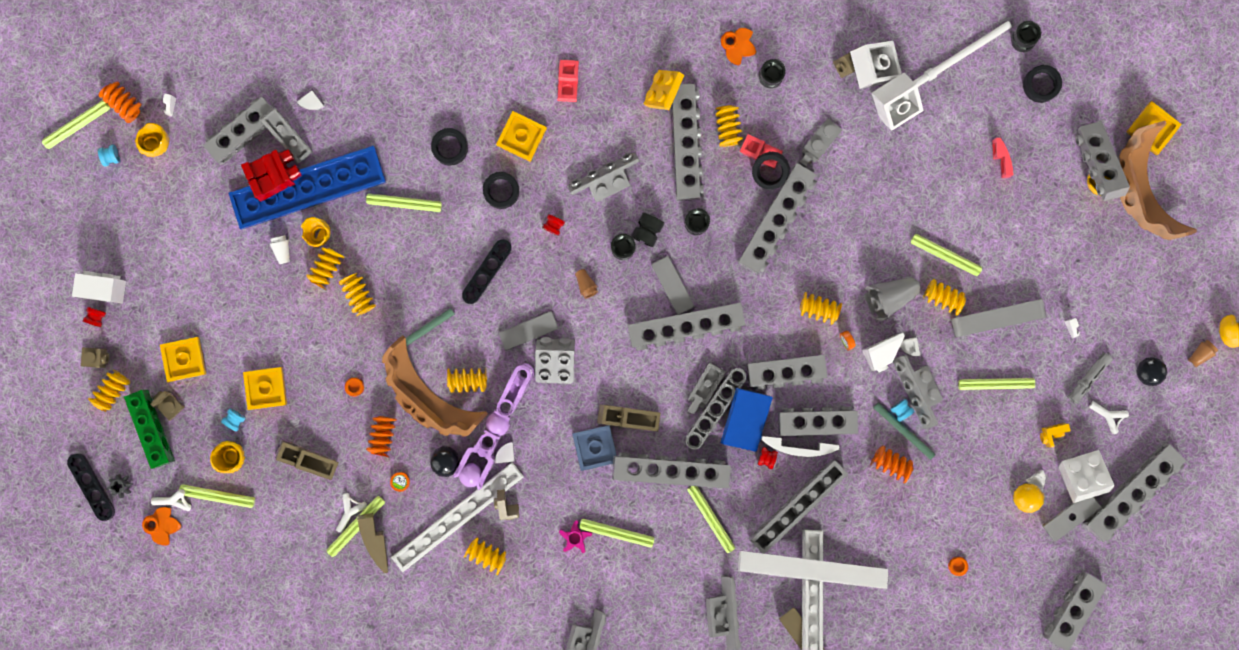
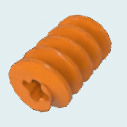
[99,81,142,123]
[366,416,397,457]
[870,445,914,484]

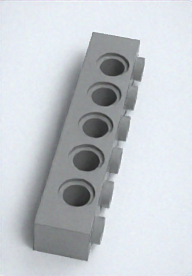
[672,84,704,201]
[738,163,817,275]
[628,303,746,351]
[1082,443,1186,542]
[612,452,731,489]
[748,459,848,554]

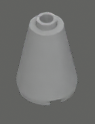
[864,277,920,322]

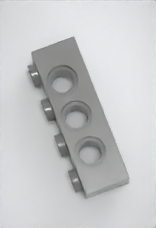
[203,97,273,165]
[1075,121,1130,201]
[747,355,827,390]
[778,407,858,436]
[1044,571,1108,650]

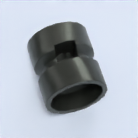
[1011,21,1042,53]
[759,59,786,88]
[684,208,710,236]
[631,213,665,247]
[611,234,636,260]

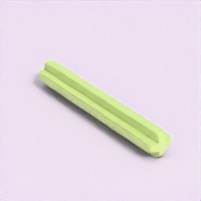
[42,100,110,149]
[366,193,442,212]
[911,234,982,276]
[958,378,1035,390]
[179,485,255,508]
[688,486,735,553]
[326,496,385,557]
[579,519,654,547]

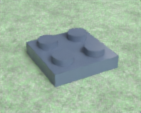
[572,425,617,471]

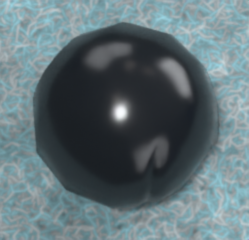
[1136,357,1168,386]
[430,446,459,477]

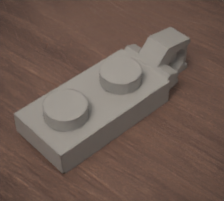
[799,118,842,167]
[687,362,726,415]

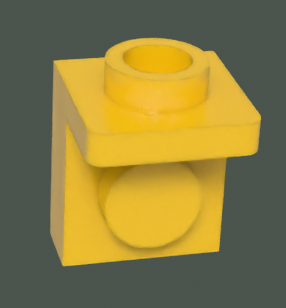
[1040,423,1071,448]

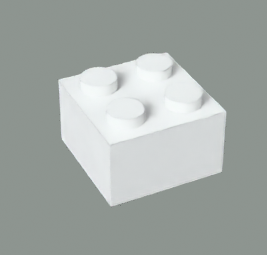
[850,41,902,89]
[872,73,924,131]
[72,271,126,304]
[1059,450,1115,503]

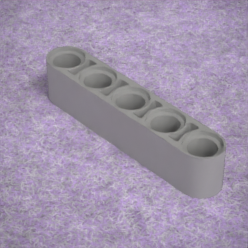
[951,299,1047,338]
[685,368,746,449]

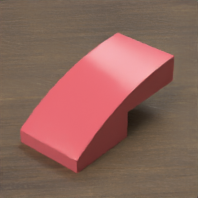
[558,60,579,102]
[740,134,783,169]
[992,138,1013,178]

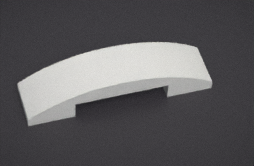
[761,436,839,457]

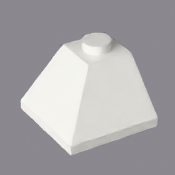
[862,333,905,373]

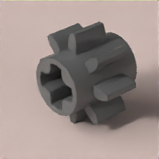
[107,474,133,498]

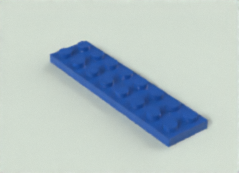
[228,146,387,230]

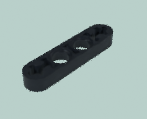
[462,239,512,304]
[67,453,115,521]

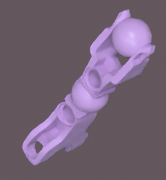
[454,363,535,490]

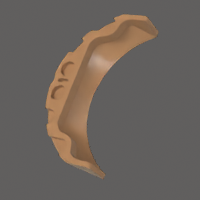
[1119,121,1197,240]
[382,335,488,437]

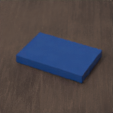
[720,388,773,452]

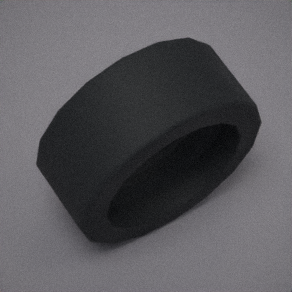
[1023,65,1062,103]
[431,128,468,166]
[752,151,790,190]
[483,172,519,209]

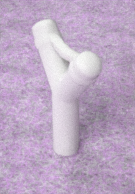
[1089,401,1129,434]
[151,489,192,511]
[336,493,367,533]

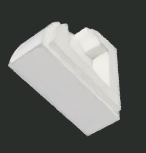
[297,91,324,110]
[163,94,176,116]
[1064,318,1080,339]
[900,337,920,356]
[495,442,515,463]
[1026,470,1046,492]

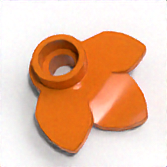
[721,28,756,66]
[142,507,182,546]

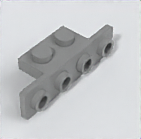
[567,152,640,203]
[893,355,943,429]
[706,576,741,650]
[566,609,606,650]

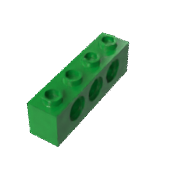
[124,390,175,469]

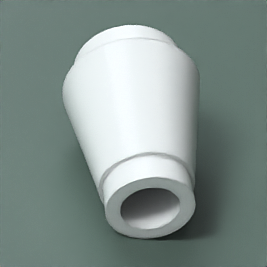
[270,235,290,264]

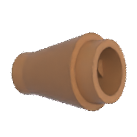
[575,269,598,299]
[1188,340,1218,368]

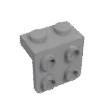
[535,337,575,384]

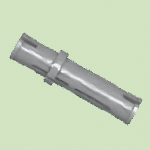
[1067,352,1113,404]

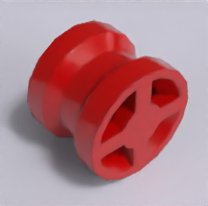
[542,214,565,236]
[82,307,106,327]
[757,447,778,469]

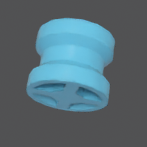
[98,144,120,167]
[890,398,915,422]
[221,408,246,431]

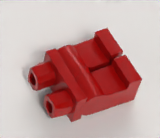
[241,149,302,202]

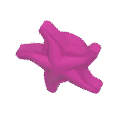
[559,520,593,553]

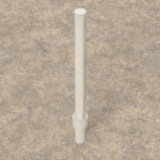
[914,21,1012,87]

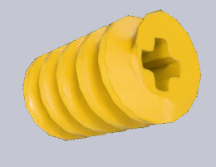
[715,105,743,147]
[306,247,345,290]
[339,273,376,316]
[922,279,966,316]
[800,292,842,325]
[447,368,487,393]
[88,369,130,412]
[463,537,507,575]

